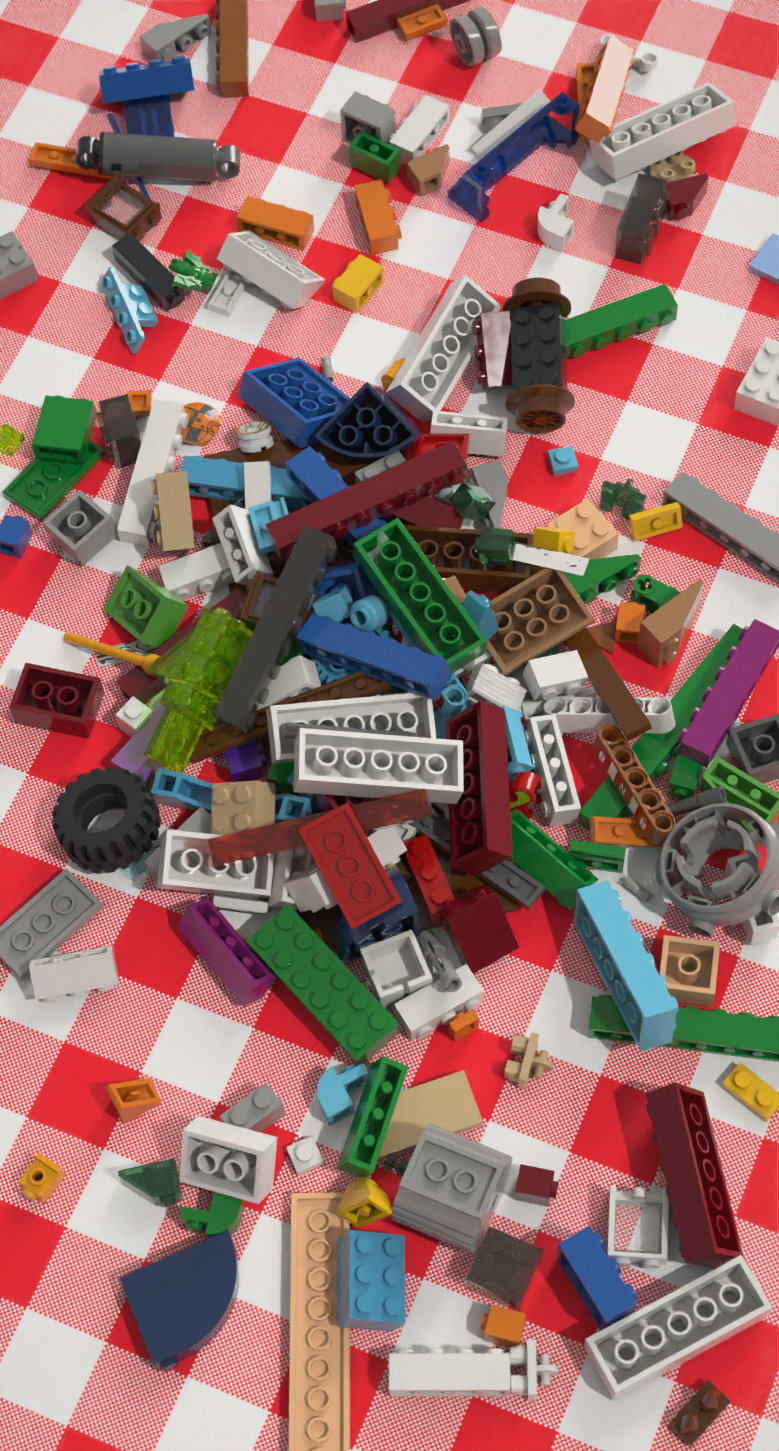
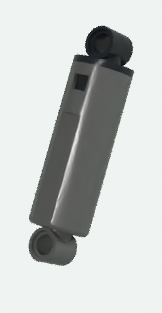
[75,132,241,182]

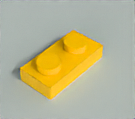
[629,502,683,541]
[722,1062,779,1122]

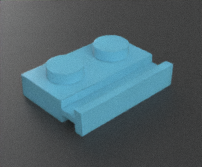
[248,497,289,554]

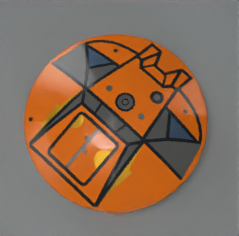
[181,402,220,447]

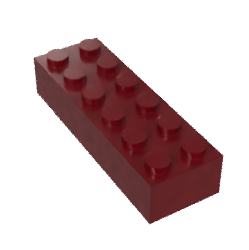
[445,701,513,876]
[646,1082,744,1269]

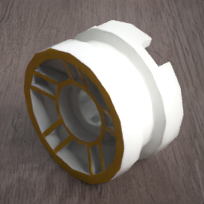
[236,420,274,453]

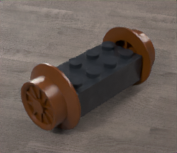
[503,277,575,433]

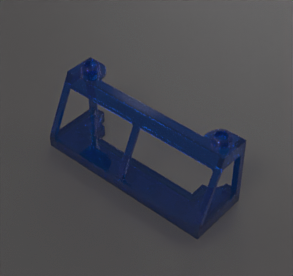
[448,92,580,223]

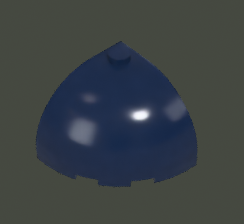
[314,382,422,459]
[334,866,418,964]

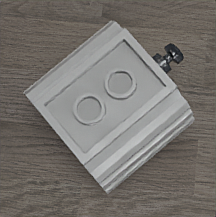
[384,1123,512,1254]

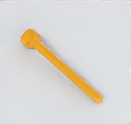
[63,632,166,677]

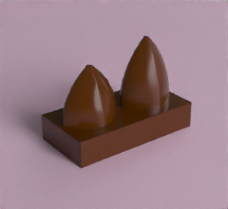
[667,1380,731,1447]

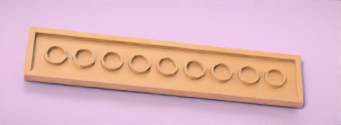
[289,1192,350,1451]

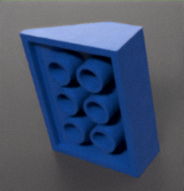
[238,357,350,448]

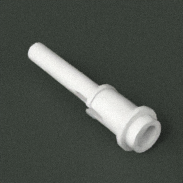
[518,686,598,720]

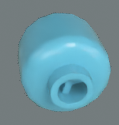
[350,595,389,632]

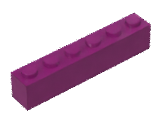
[677,619,779,768]

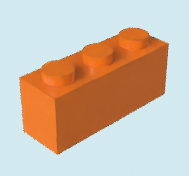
[354,180,402,255]
[237,196,315,251]

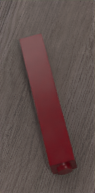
[346,0,471,43]
[116,587,259,704]

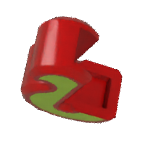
[509,771,542,820]

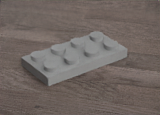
[0,869,104,980]

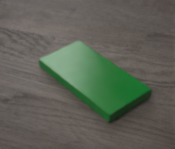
[2,440,106,522]

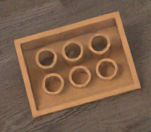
[486,568,596,676]

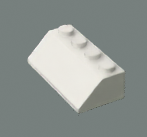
[217,231,325,309]

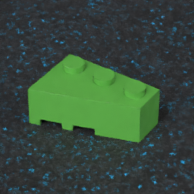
[700,756,779,847]

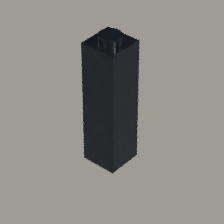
[112,233,185,312]

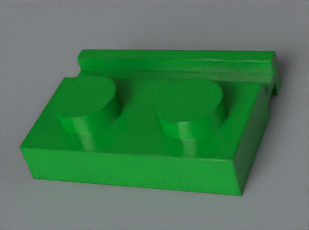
[570,840,626,874]

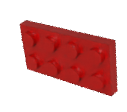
[298,802,402,929]

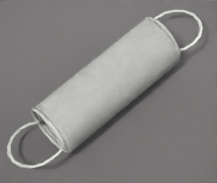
[322,352,334,382]
[618,874,657,905]

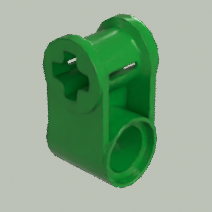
[631,574,680,613]

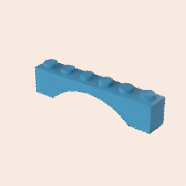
[151,768,317,827]

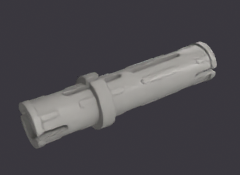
[418,929,462,992]

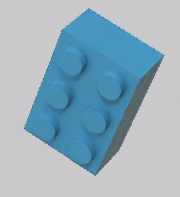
[337,1230,405,1332]

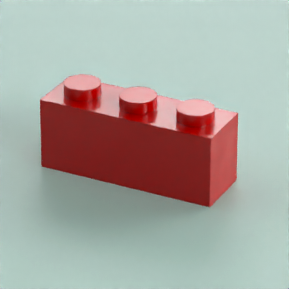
[402,834,455,927]

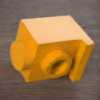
[18,1152,65,1204]

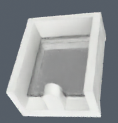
[607,1185,669,1269]

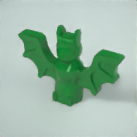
[169,250,218,292]

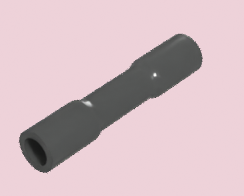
[666,786,727,818]

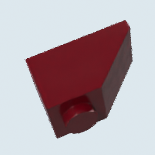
[661,173,709,220]

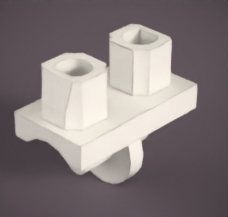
[510,1340,559,1401]

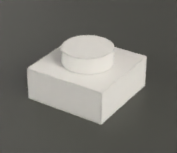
[286,1136,324,1176]

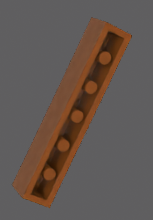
[215,0,249,98]

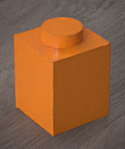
[615,602,646,645]
[480,1305,526,1347]

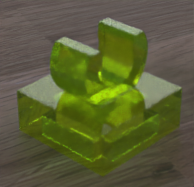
[0,423,25,457]

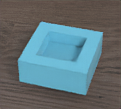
[548,446,578,476]

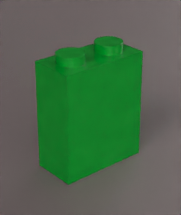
[32,395,97,464]

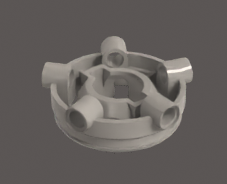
[656,803,779,937]

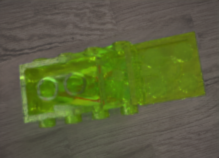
[143,607,257,773]

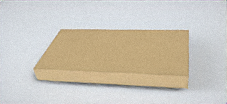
[356,1070,483,1161]

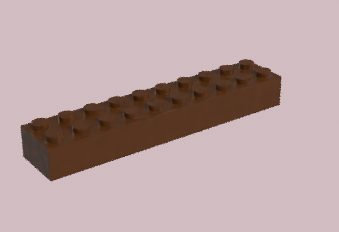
[271,523,533,592]

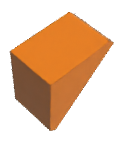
[106,1078,162,1124]

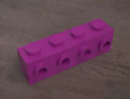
[177,898,275,1007]

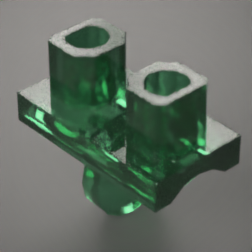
[599,478,647,520]

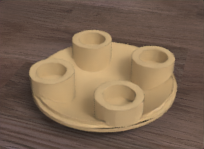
[649,151,696,183]

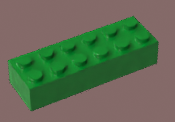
[353,518,488,674]
[246,904,401,1066]

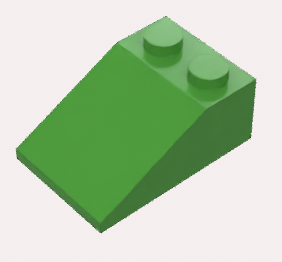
[103,565,189,648]

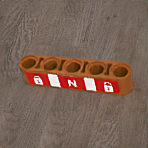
[593,724,676,845]

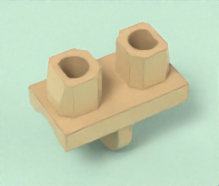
[504,1032,554,1090]

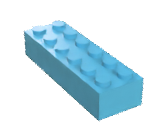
[574,881,679,1052]

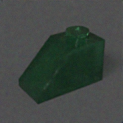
[118,1158,184,1207]

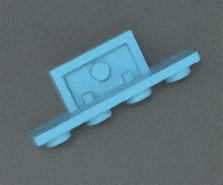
[101,267,158,353]

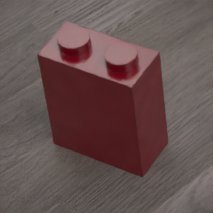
[437,884,519,974]

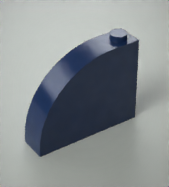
[119,1230,240,1372]

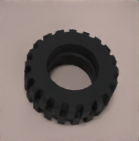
[52,767,161,873]

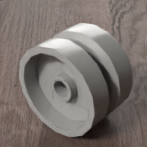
[449,6,502,66]

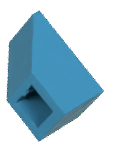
[462,590,499,641]

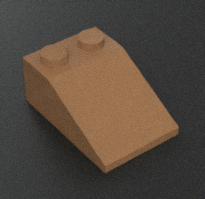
[638,579,704,669]

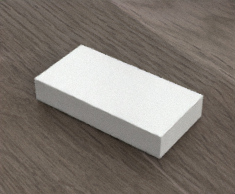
[213,894,271,914]

